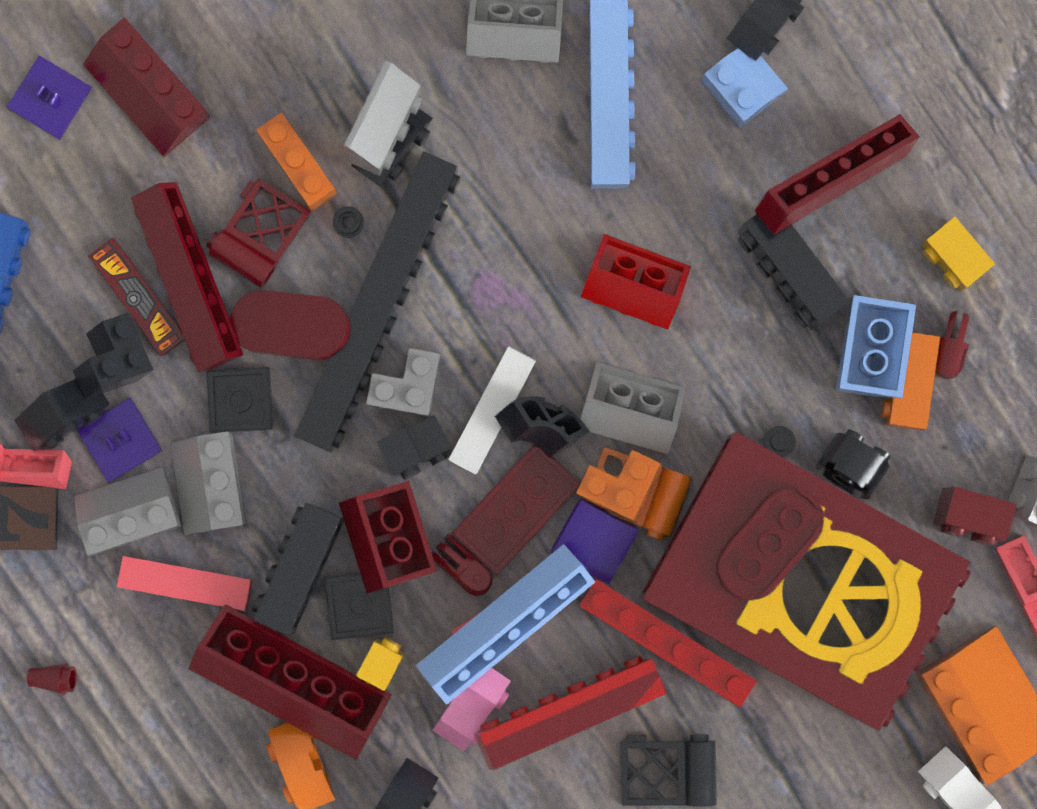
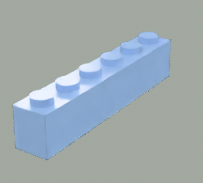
[589,0,635,189]
[416,544,595,704]

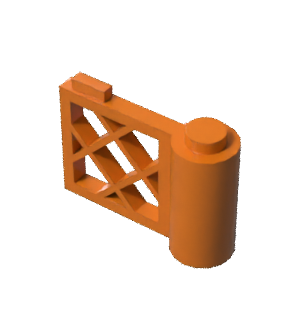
[585,447,692,541]

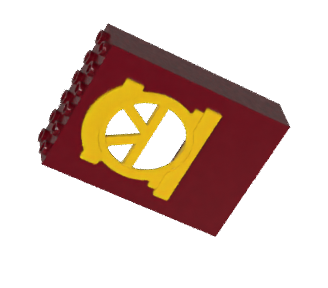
[639,431,971,731]

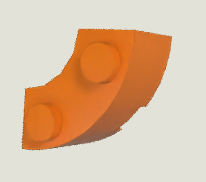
[266,723,335,809]

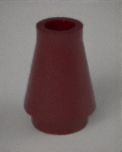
[27,663,77,695]

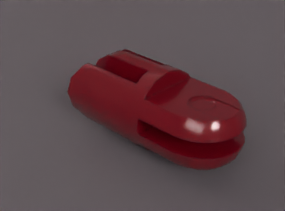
[935,311,969,379]
[431,533,492,596]

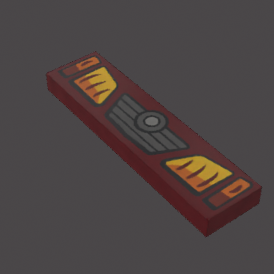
[88,238,185,357]

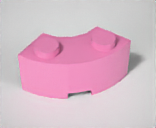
[432,668,511,751]

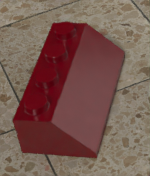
[83,17,211,157]

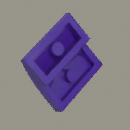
[550,498,639,584]

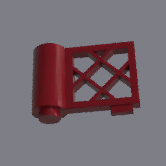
[206,178,311,288]

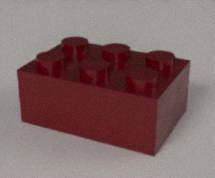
[339,481,437,593]

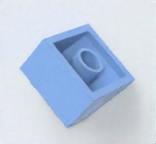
[701,48,788,128]

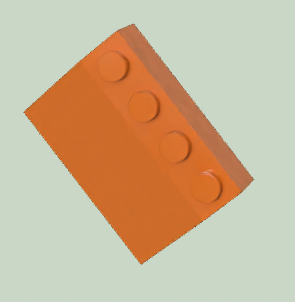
[915,626,1037,786]

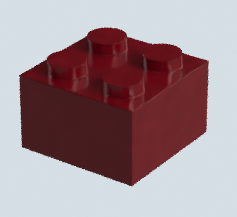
[933,487,1017,545]

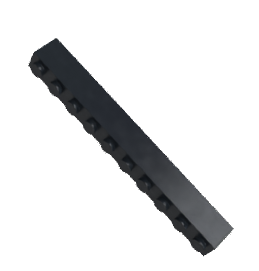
[294,151,461,453]

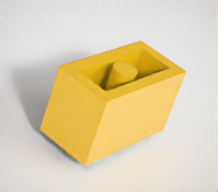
[921,217,995,292]
[356,637,405,691]

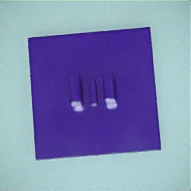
[7,55,92,140]
[77,397,162,483]

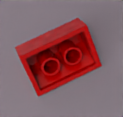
[581,234,691,330]

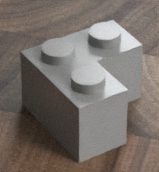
[366,348,441,418]

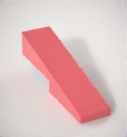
[0,443,72,489]
[995,535,1037,639]
[117,556,253,611]

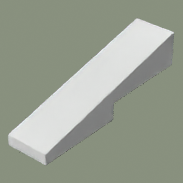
[449,346,536,474]

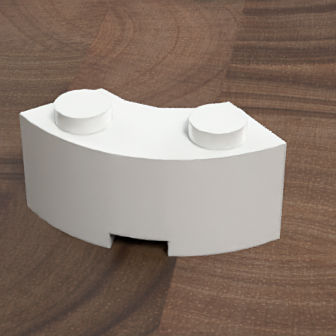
[918,746,1002,809]

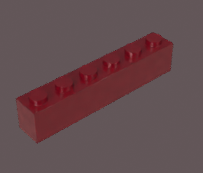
[754,114,920,235]
[131,182,243,372]

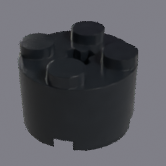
[815,429,891,499]

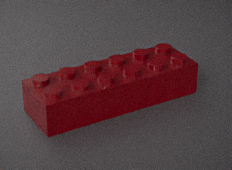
[188,604,392,760]

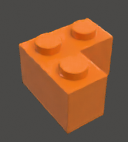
[576,450,663,523]

